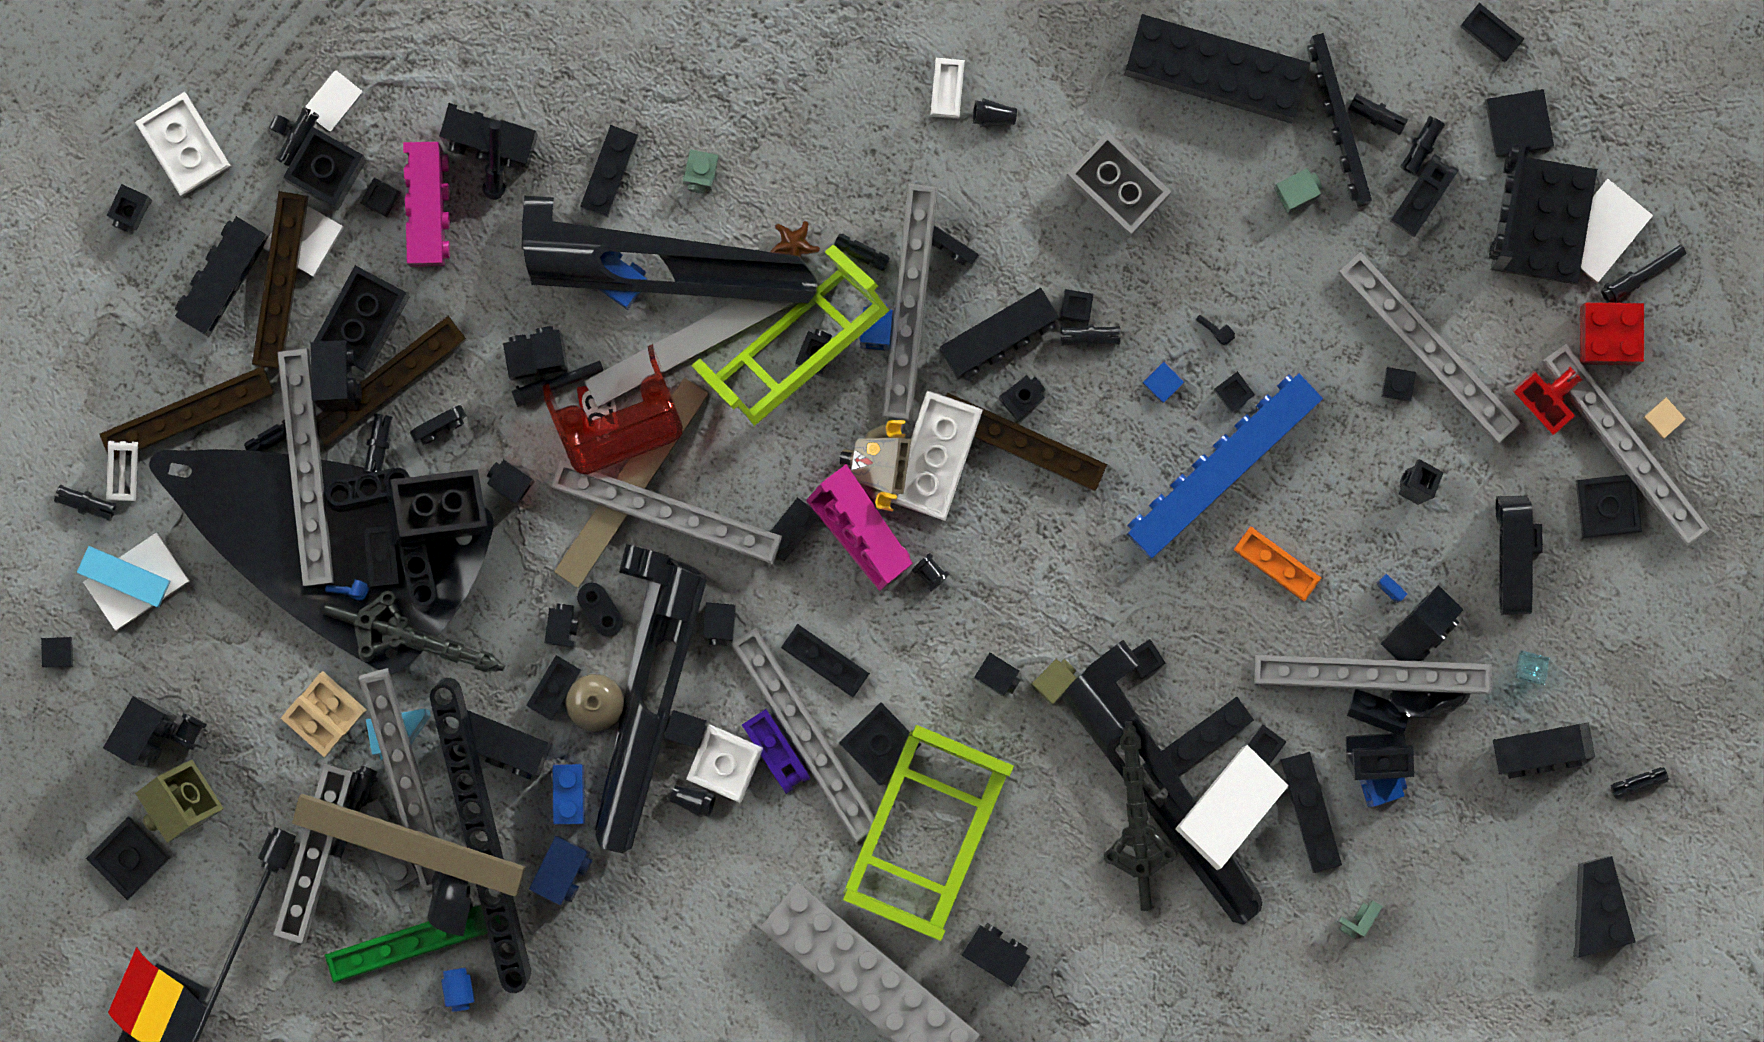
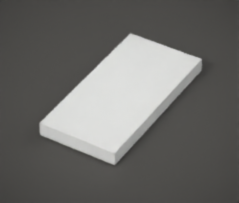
[891,391,983,521]
[1176,745,1288,870]

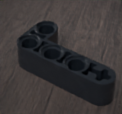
[1495,495,1533,615]

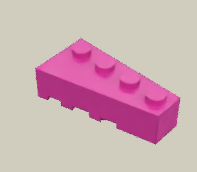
[403,142,450,267]
[806,464,913,591]

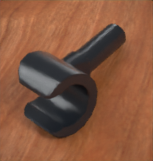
[269,115,295,135]
[1196,315,1235,345]

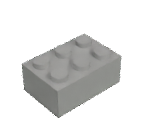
[1066,132,1171,238]

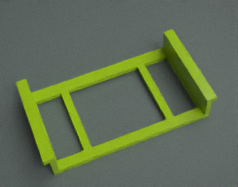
[691,244,890,426]
[843,725,1014,941]

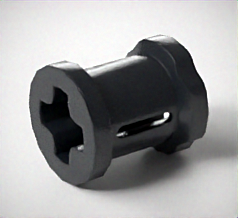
[911,553,950,592]
[170,713,207,751]

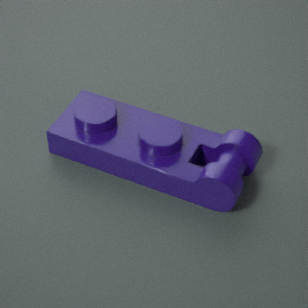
[742,709,811,794]

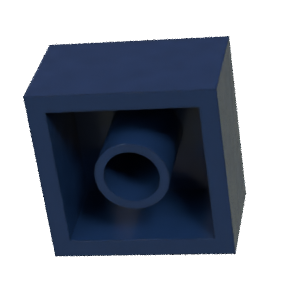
[529,836,592,905]

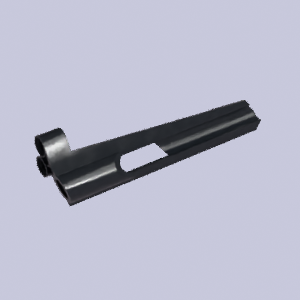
[522,195,817,303]
[595,544,707,853]
[1062,640,1262,925]

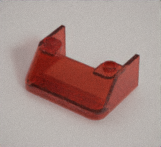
[543,344,683,474]

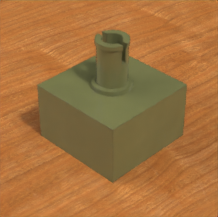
[135,760,224,843]

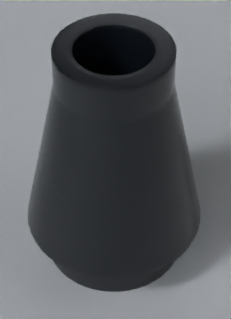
[973,98,1017,127]
[670,785,716,818]

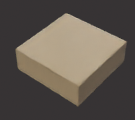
[1643,397,1686,439]

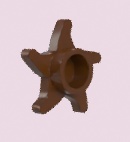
[770,221,820,257]

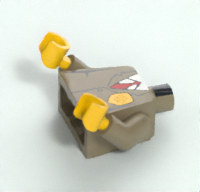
[840,420,911,512]

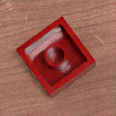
[1580,303,1644,365]

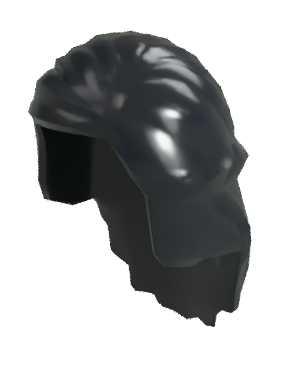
[1389,690,1470,718]

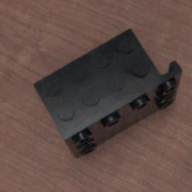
[1488,139,1598,285]

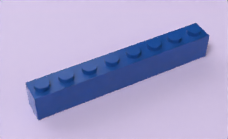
[1126,373,1323,560]

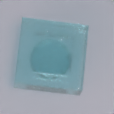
[1515,650,1549,685]

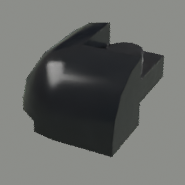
[427,871,471,936]

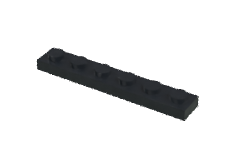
[1307,33,1372,207]

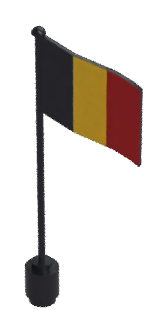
[108,827,296,1042]

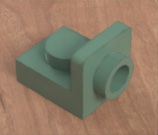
[682,149,719,193]
[1337,900,1383,939]

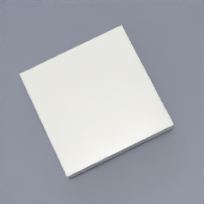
[263,206,344,278]
[686,725,763,803]

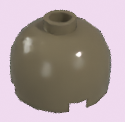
[565,674,624,732]

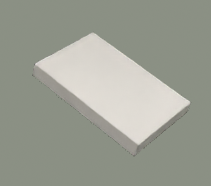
[135,92,231,197]
[1580,179,1653,284]
[83,533,190,631]

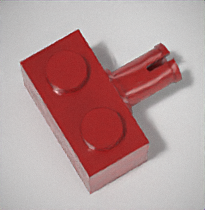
[1512,367,1583,435]

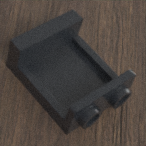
[1346,733,1414,780]

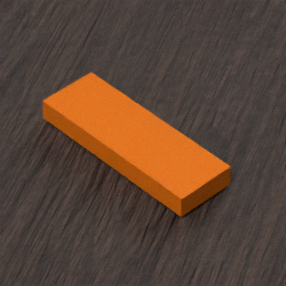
[1233,526,1321,602]

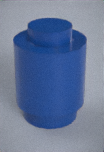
[441,967,475,1012]

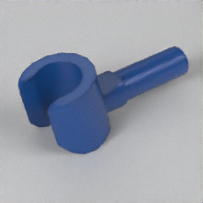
[325,580,369,601]

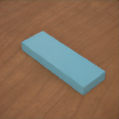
[77,546,171,608]

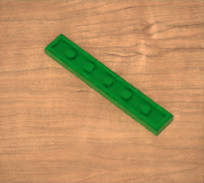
[325,905,502,983]

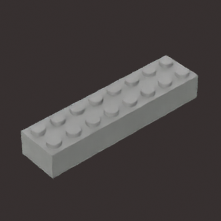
[760,882,980,1042]

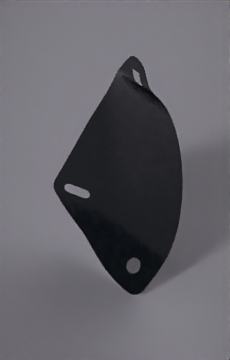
[149,449,494,674]

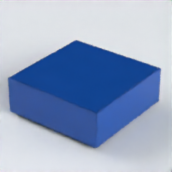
[1143,362,1184,403]
[1376,574,1407,603]

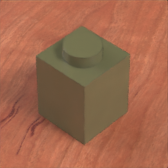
[1031,658,1077,705]

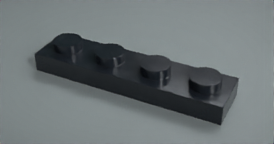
[1141,697,1254,789]
[1281,752,1342,873]

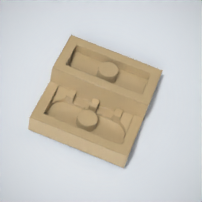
[281,671,367,757]

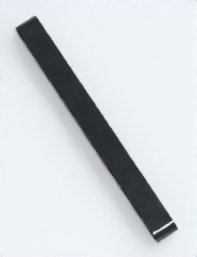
[430,678,531,993]

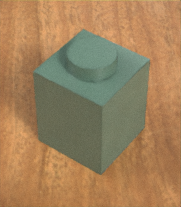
[1274,168,1322,214]

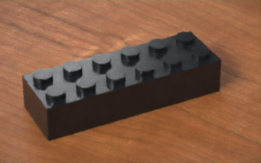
[1124,14,1311,124]

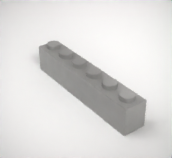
[273,764,356,943]

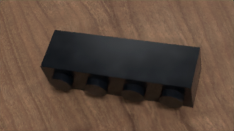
[175,216,269,337]
[939,288,1059,380]

